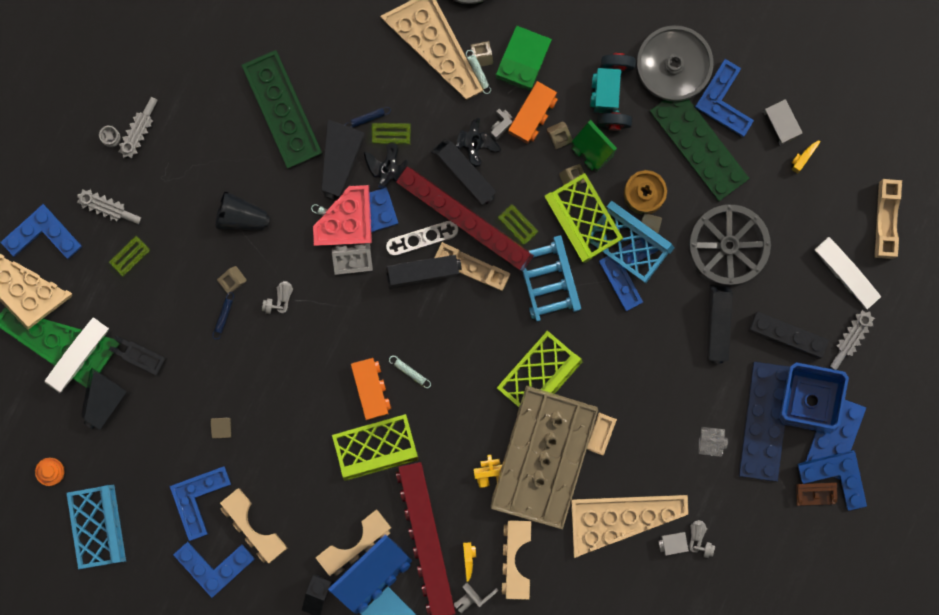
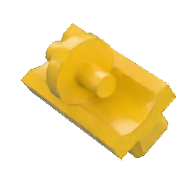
[474,455,502,488]

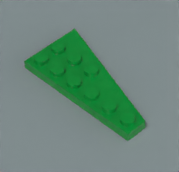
[0,308,120,388]

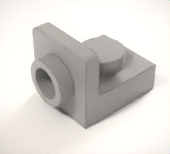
[491,109,512,141]

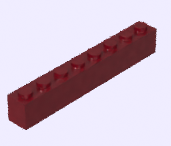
[397,167,534,271]
[396,462,456,615]

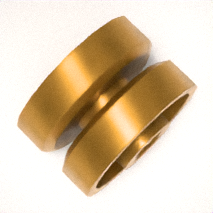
[623,170,667,215]

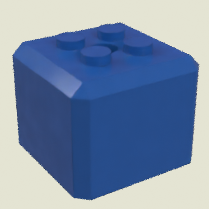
[779,362,849,434]

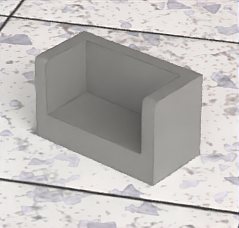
[763,99,802,146]

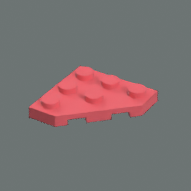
[313,185,372,246]

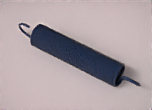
[345,107,391,127]
[212,292,234,339]

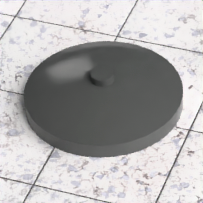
[637,26,714,102]

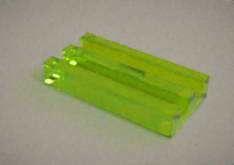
[372,123,411,144]
[498,204,538,245]
[109,236,150,276]

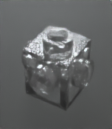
[699,427,728,457]

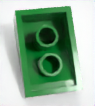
[496,26,552,92]
[571,120,617,172]

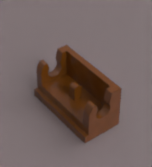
[796,483,837,506]

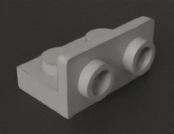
[332,243,373,275]

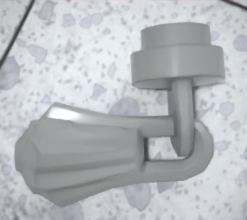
[262,281,293,314]
[689,520,715,558]

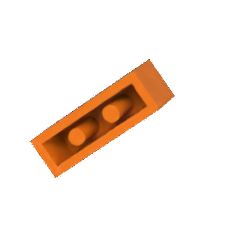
[508,81,558,144]
[351,358,391,420]

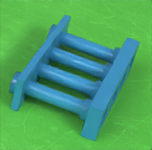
[522,235,581,323]

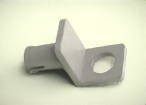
[454,583,498,613]

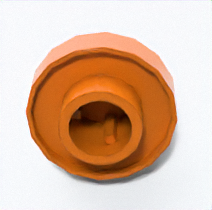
[35,458,65,486]

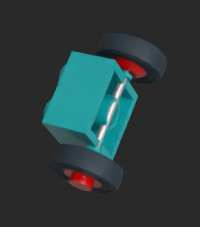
[590,53,636,131]

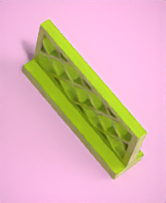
[545,173,624,263]
[497,331,582,407]
[332,414,419,481]

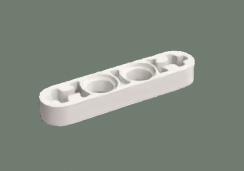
[386,221,458,256]

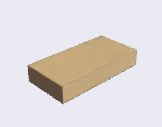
[587,413,617,455]

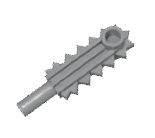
[118,97,158,159]
[77,189,141,224]
[830,310,875,370]

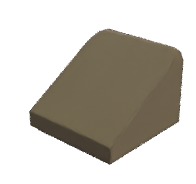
[470,41,493,66]
[547,122,573,149]
[559,164,585,189]
[641,213,662,234]
[217,266,247,295]
[211,418,232,438]

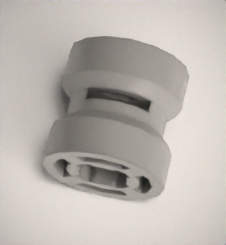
[99,126,121,147]

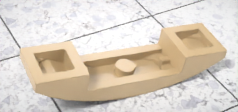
[435,242,510,291]

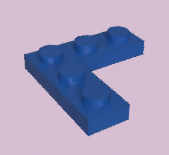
[695,59,754,137]
[1,204,82,259]
[599,238,659,312]
[797,450,867,511]
[170,466,231,541]
[173,542,256,598]

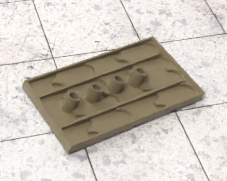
[490,385,598,529]

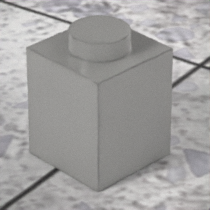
[658,532,689,555]

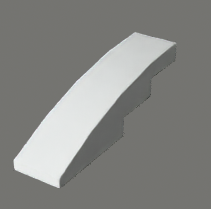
[815,237,881,309]
[45,318,109,393]

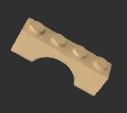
[875,179,902,259]
[220,488,288,563]
[316,510,391,576]
[502,521,531,599]

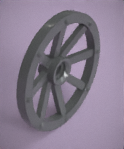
[690,204,771,285]

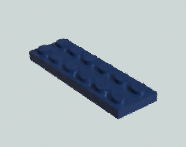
[739,362,790,481]

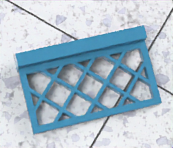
[585,201,675,283]
[67,485,126,569]

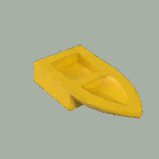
[792,141,821,174]
[463,542,476,582]

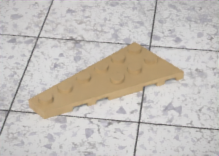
[380,0,483,100]
[0,254,72,330]
[571,495,688,558]

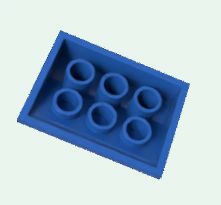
[328,534,412,615]

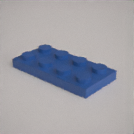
[805,400,866,480]

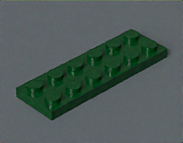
[241,50,323,169]
[649,99,750,202]

